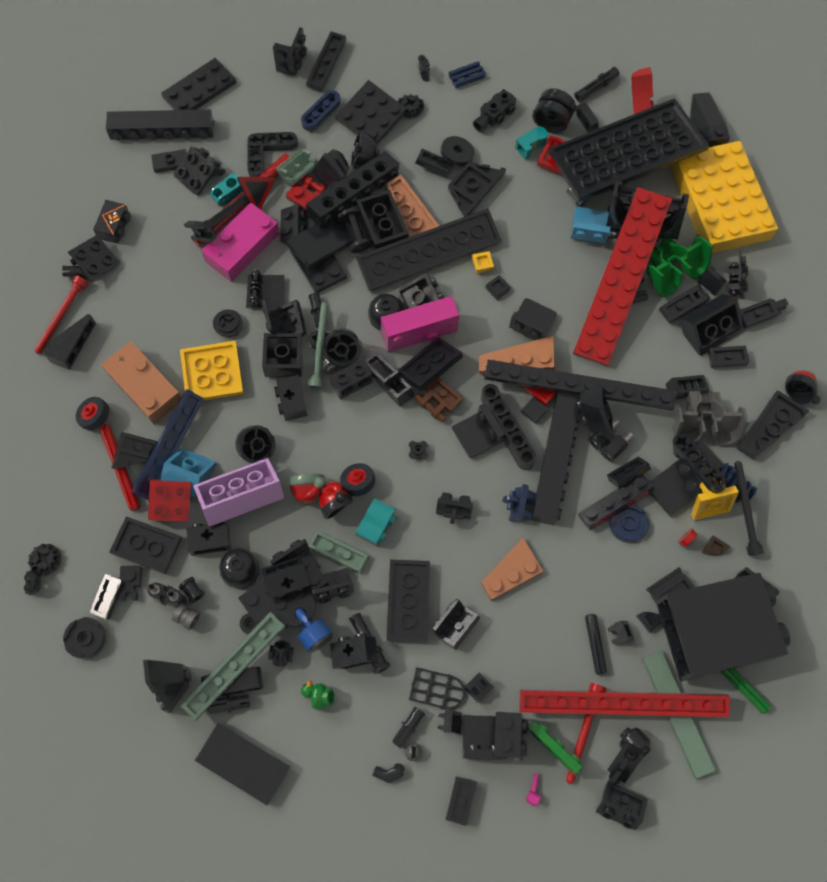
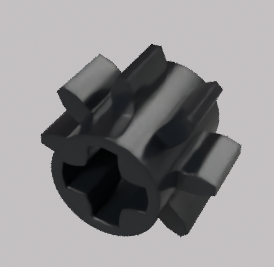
[268,640,294,667]

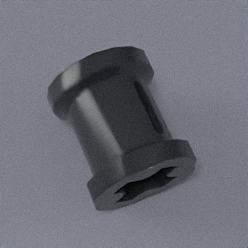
[178,577,205,604]

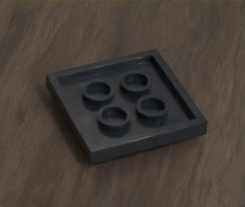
[335,80,407,143]

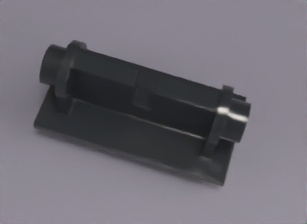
[607,742,645,785]

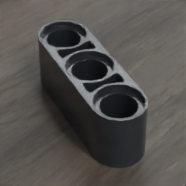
[201,667,263,697]

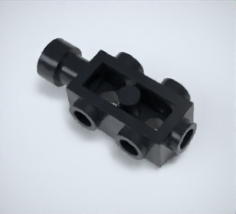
[473,89,516,132]

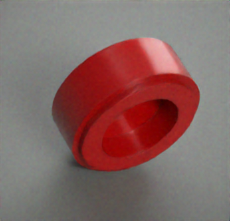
[678,528,697,547]

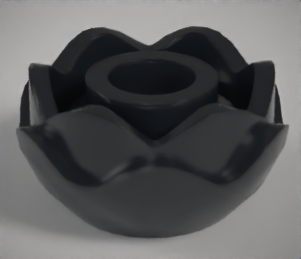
[24,570,41,595]

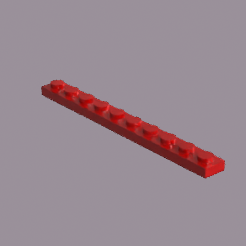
[519,689,730,717]

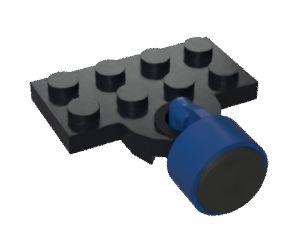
[238,550,333,653]

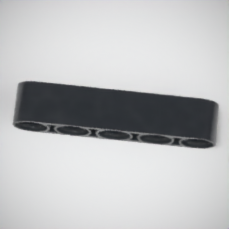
[481,384,536,470]

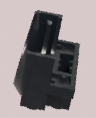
[606,181,689,241]

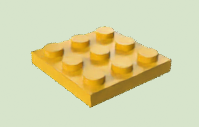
[180,340,244,401]

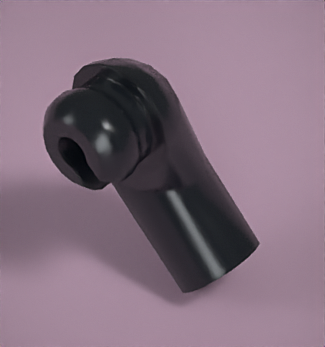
[372,763,405,783]

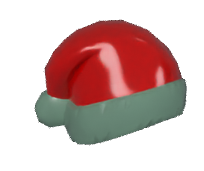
[289,473,325,504]

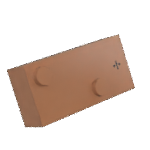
[101,341,181,425]

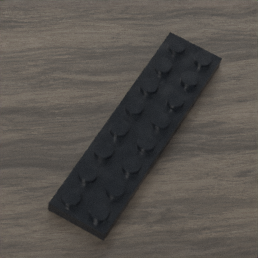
[356,208,501,291]

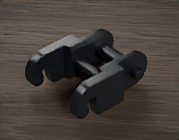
[417,55,430,82]

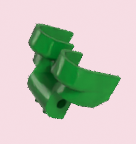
[647,236,713,297]

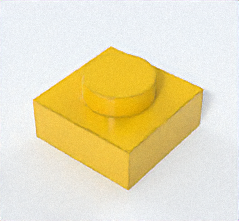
[472,251,494,274]

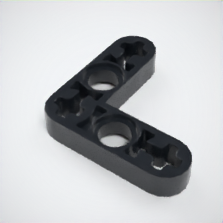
[247,132,298,177]

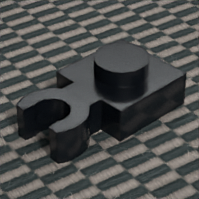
[119,566,142,601]

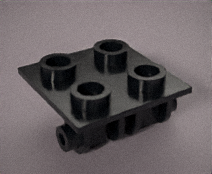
[68,235,120,281]
[729,249,748,299]
[246,269,285,308]

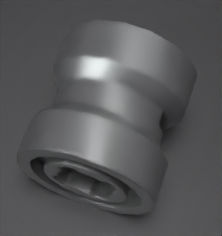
[172,603,200,630]

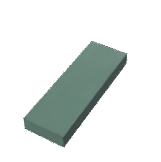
[308,530,369,574]

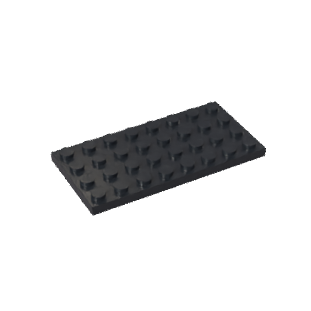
[549,98,709,202]

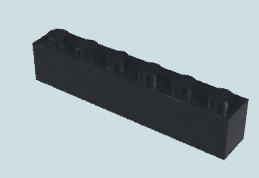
[106,109,214,140]

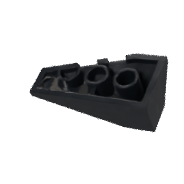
[690,92,730,147]
[143,659,191,713]

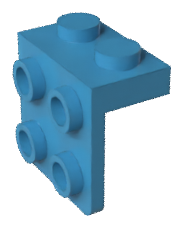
[571,207,610,244]

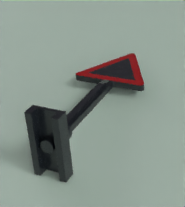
[183,177,275,242]

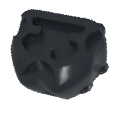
[313,149,349,190]

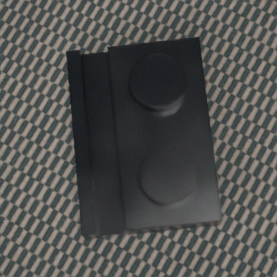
[646,567,695,603]

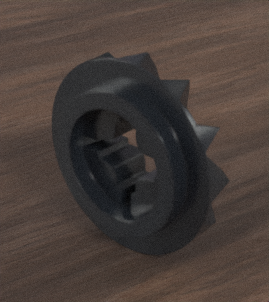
[398,93,424,118]
[213,309,243,337]
[28,543,61,575]

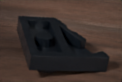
[111,432,158,469]

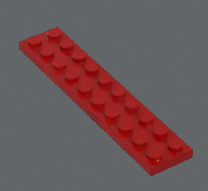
[573,187,672,367]

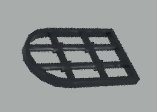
[409,667,465,709]

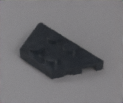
[448,162,506,217]

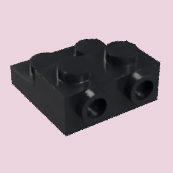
[395,273,444,310]

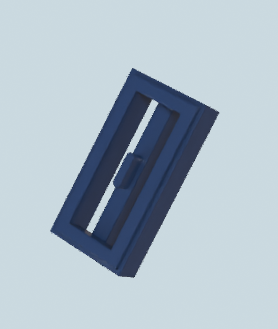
[448,61,486,88]

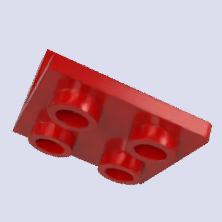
[148,479,191,521]

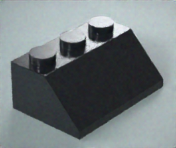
[679,294,745,356]

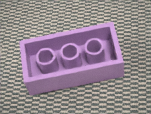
[193,458,284,527]

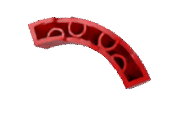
[631,67,654,114]

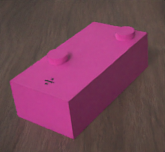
[201,203,280,282]
[381,296,459,353]

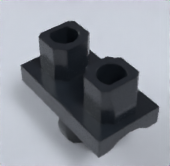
[436,492,473,524]

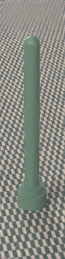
[308,302,328,390]

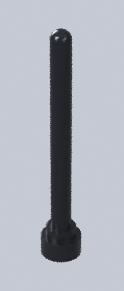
[734,461,764,555]

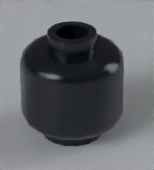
[619,727,651,758]

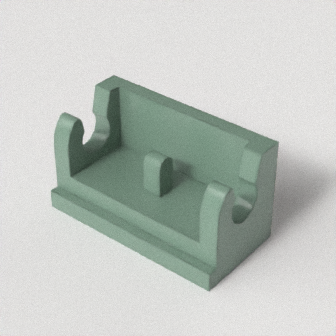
[276,148,318,185]

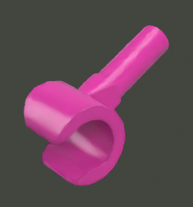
[526,773,541,806]

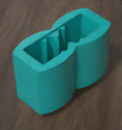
[355,498,397,546]

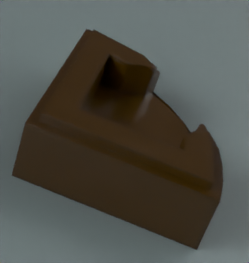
[702,535,730,556]

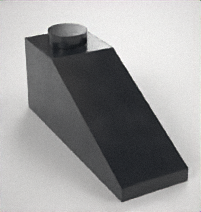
[44,314,96,370]

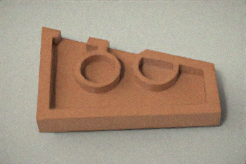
[481,538,543,601]

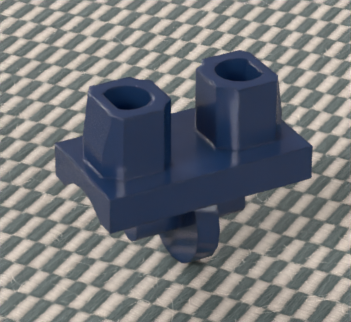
[502,484,536,522]

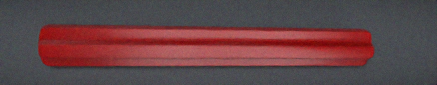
[99,424,140,511]

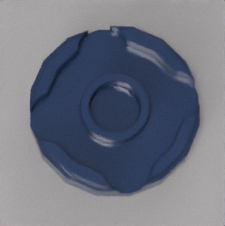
[609,504,649,543]

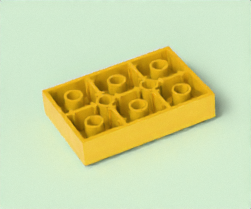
[670,141,778,253]

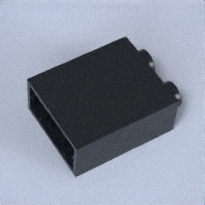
[656,573,790,682]

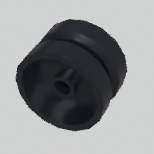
[532,88,576,134]

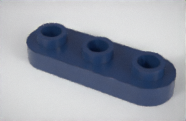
[301,90,341,131]

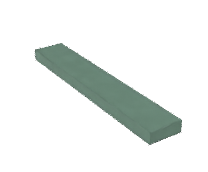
[181,612,286,721]
[642,651,716,779]

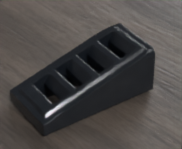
[666,375,710,400]

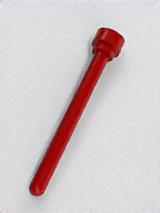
[35,276,89,354]
[566,683,606,784]

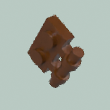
[414,378,463,422]

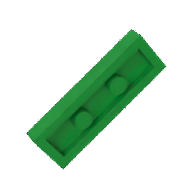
[528,722,582,777]

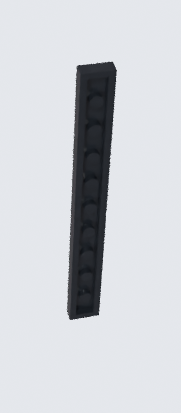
[484,359,676,411]

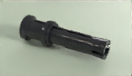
[349,613,391,675]

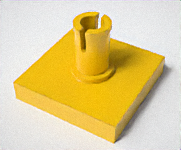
[691,483,739,521]

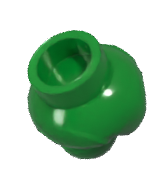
[301,680,335,711]

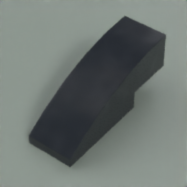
[364,352,414,407]

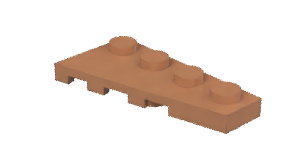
[387,174,439,237]
[479,336,555,375]

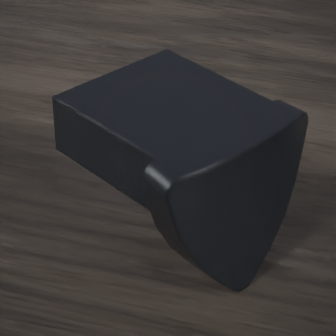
[698,265,727,296]

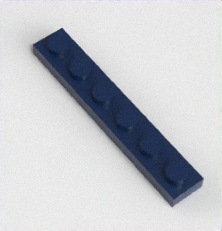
[131,389,204,501]

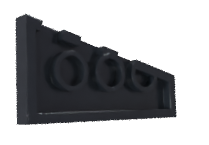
[737,390,810,459]

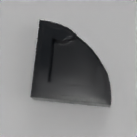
[636,612,662,632]

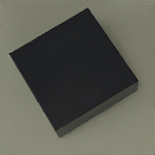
[485,275,511,300]
[521,397,548,424]

